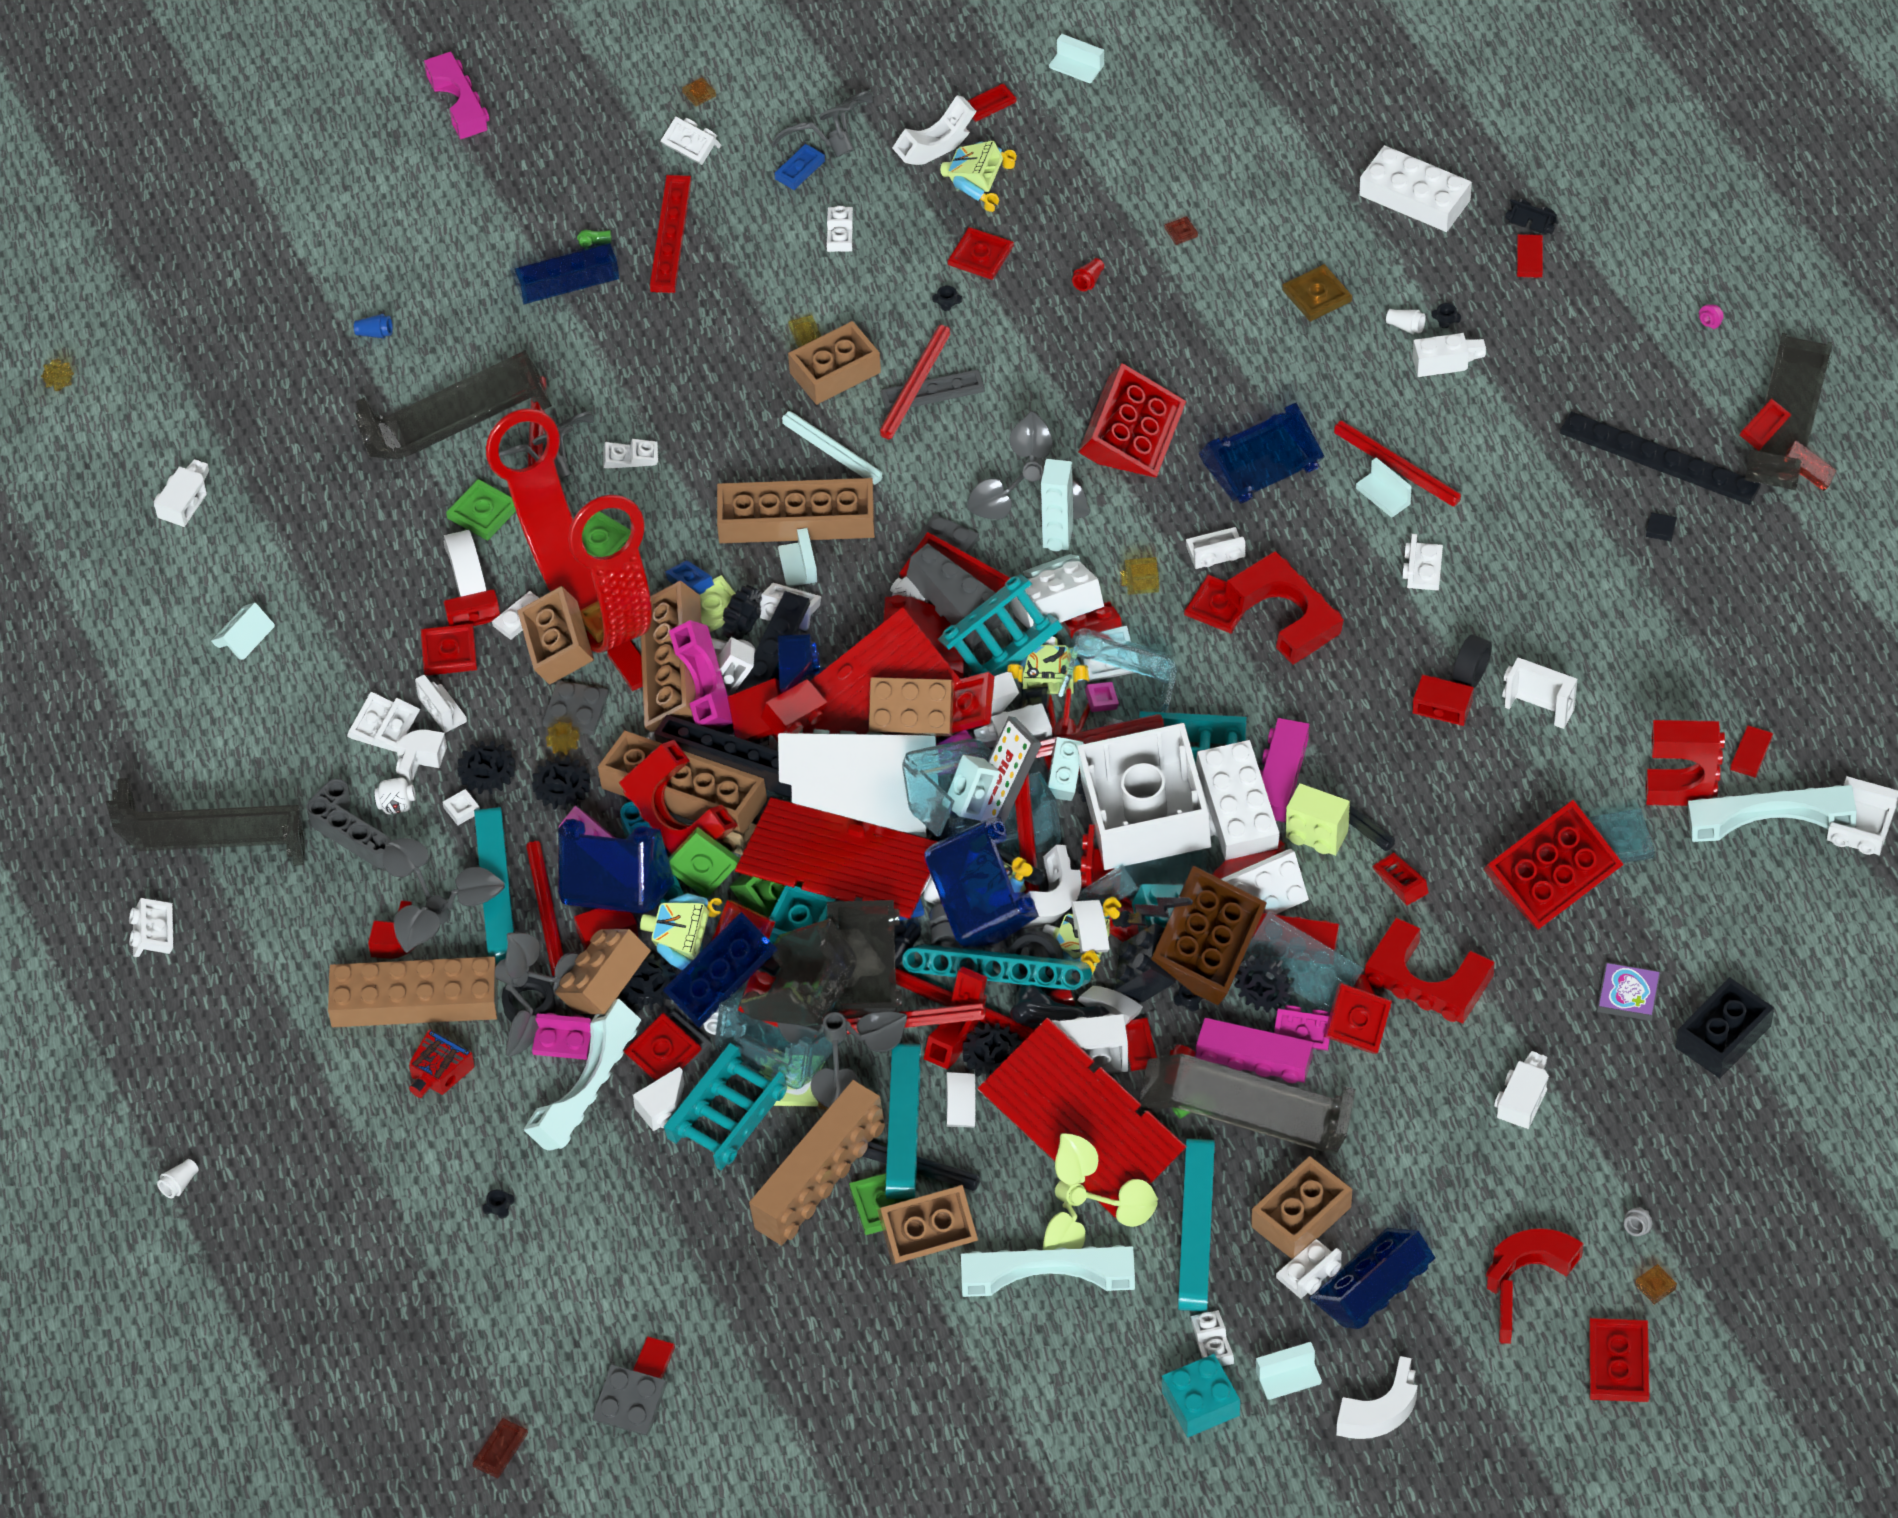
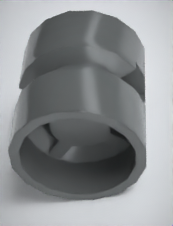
[930,903,967,949]

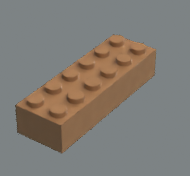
[717,478,875,543]
[641,580,702,732]
[598,730,767,836]
[328,957,498,1027]
[749,1080,885,1246]

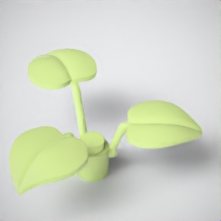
[1043,1133,1158,1250]

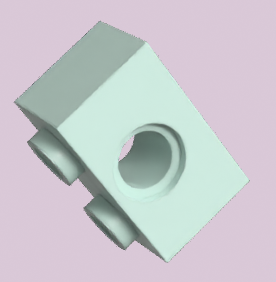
[1045,737,1083,801]
[944,755,1000,821]

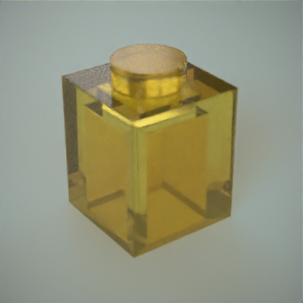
[1120,557,1159,595]

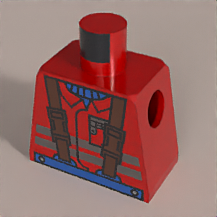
[409,1029,475,1098]

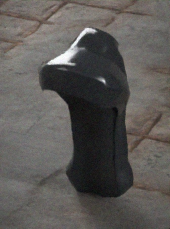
[1010,985,1109,1029]

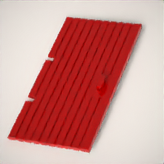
[771,607,962,743]
[735,797,944,919]
[977,1018,1187,1219]

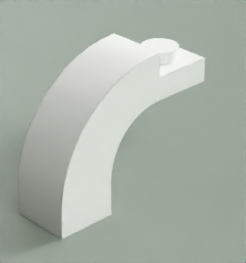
[892,95,977,165]
[443,530,486,597]
[1016,845,1081,928]
[1336,1356,1418,1439]

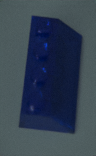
[510,242,619,305]
[778,634,820,694]
[663,912,778,1028]
[1309,1228,1436,1329]

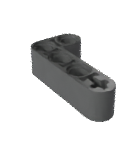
[306,779,391,868]

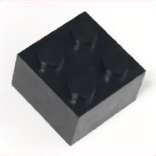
[1115,923,1176,1002]

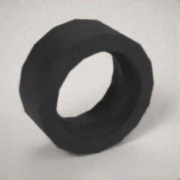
[1453,634,1492,687]
[1009,931,1064,979]
[501,977,555,1023]

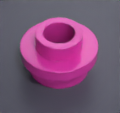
[1699,304,1724,329]

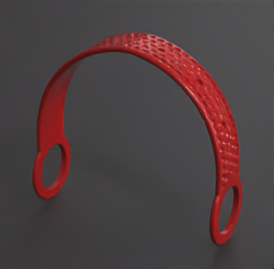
[486,408,652,653]

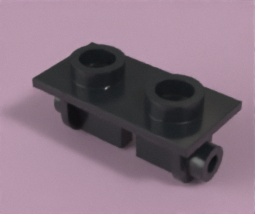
[1505,199,1559,235]

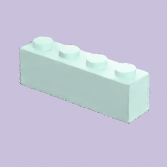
[1041,459,1073,551]

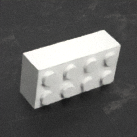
[1360,145,1472,232]
[1196,740,1279,860]

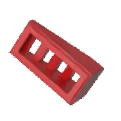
[1372,853,1429,906]

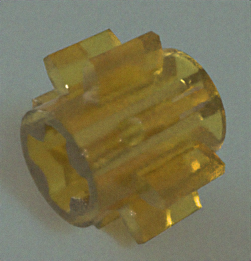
[41,359,74,391]
[546,721,579,755]

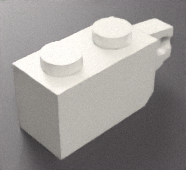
[1413,333,1486,377]
[154,459,209,527]
[974,703,1052,749]
[1494,1051,1549,1129]

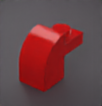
[368,901,415,959]

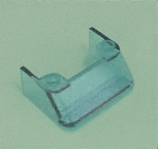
[1058,629,1177,713]
[902,739,1016,836]

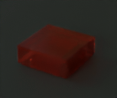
[1165,216,1198,245]

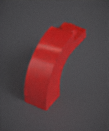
[923,967,987,1070]
[1486,1229,1584,1294]

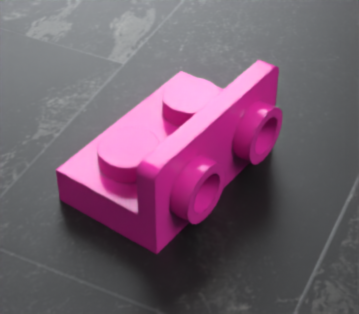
[1274,1005,1330,1051]
[532,1013,591,1060]

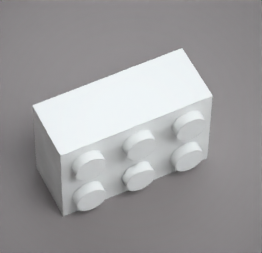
[1010,561,1104,629]
[1040,1014,1128,1074]

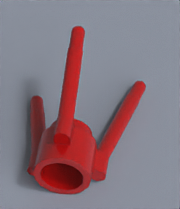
[1049,688,1090,738]

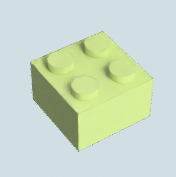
[1286,783,1350,856]

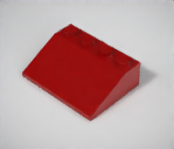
[1078,363,1186,478]
[884,595,964,678]
[1483,800,1624,930]

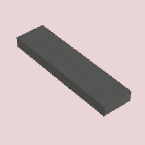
[880,369,985,413]

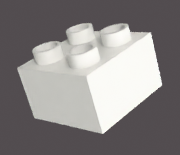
[1077,723,1211,870]

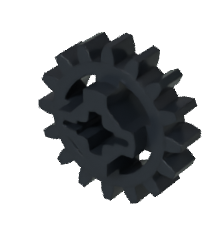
[722,585,762,640]
[457,741,516,794]
[532,756,591,810]
[1234,953,1294,1013]
[620,954,677,1010]
[963,1023,1022,1079]

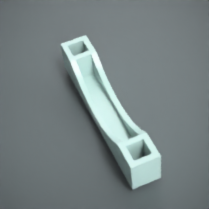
[1688,785,1857,842]
[523,999,641,1151]
[961,1245,1135,1297]

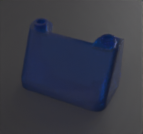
[1198,402,1325,504]
[924,817,1039,947]
[558,819,675,913]

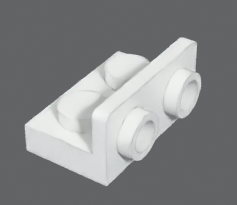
[661,117,721,165]
[1403,534,1443,590]
[760,583,821,631]
[415,675,467,733]
[129,898,173,957]
[1276,1239,1342,1299]

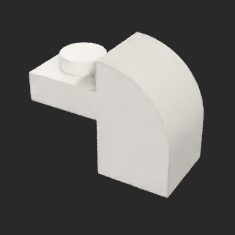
[396,730,447,785]

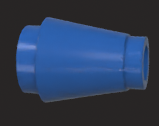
[354,314,393,339]

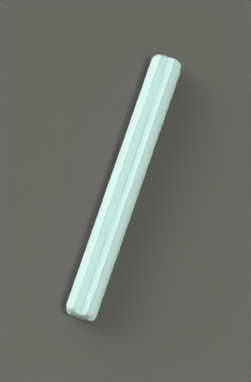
[782,411,883,485]

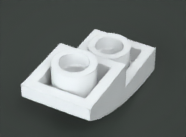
[827,206,853,252]
[603,439,658,468]
[1072,900,1109,954]
[1078,986,1143,1025]
[945,1072,975,1128]
[1191,1310,1234,1366]

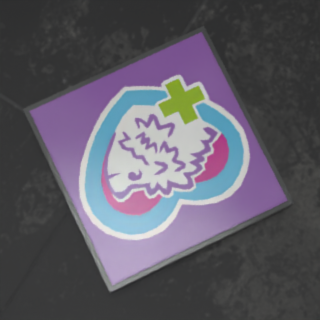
[1597,962,1661,1021]

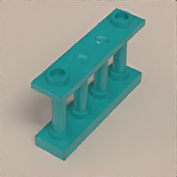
[938,574,1063,677]
[1139,711,1247,769]
[664,1043,787,1171]

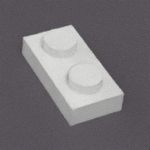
[492,591,539,640]

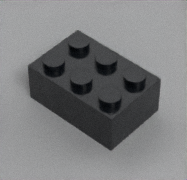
[1675,977,1774,1079]

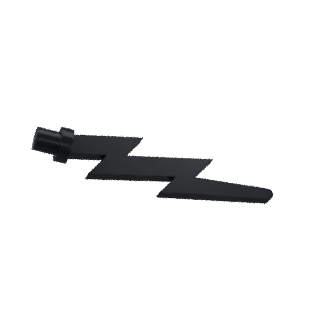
[1112,897,1193,928]

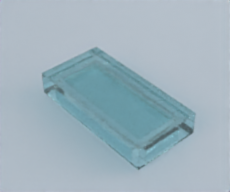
[1078,864,1138,906]

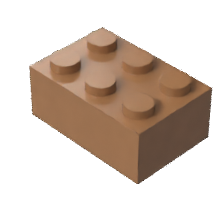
[788,321,881,405]
[517,586,594,685]
[869,678,954,736]
[555,929,651,1014]
[1251,1156,1352,1259]
[877,1185,978,1265]

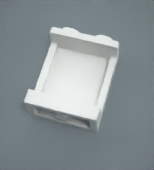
[1502,658,1577,729]
[1827,776,1898,855]

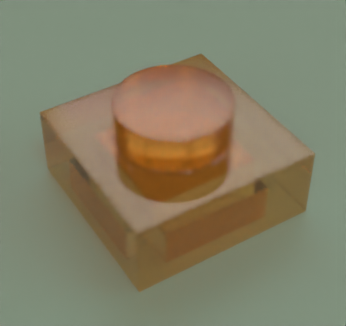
[682,78,716,107]
[1635,1264,1677,1305]

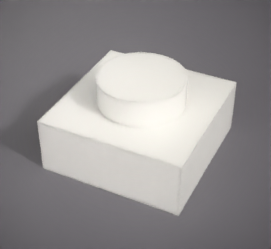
[443,789,480,825]

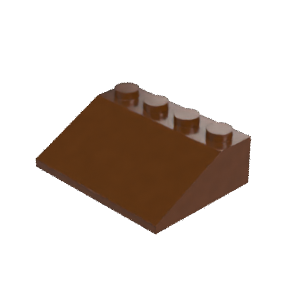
[1151,866,1267,1005]

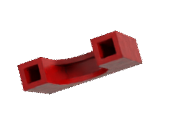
[1225,551,1344,665]
[1645,720,1725,806]
[618,740,738,855]
[1365,918,1495,1024]

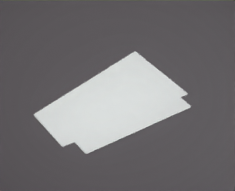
[778,733,938,838]

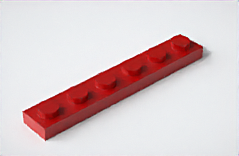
[650,175,692,293]

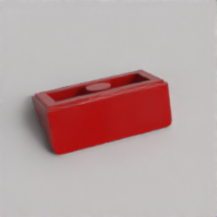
[443,590,500,626]

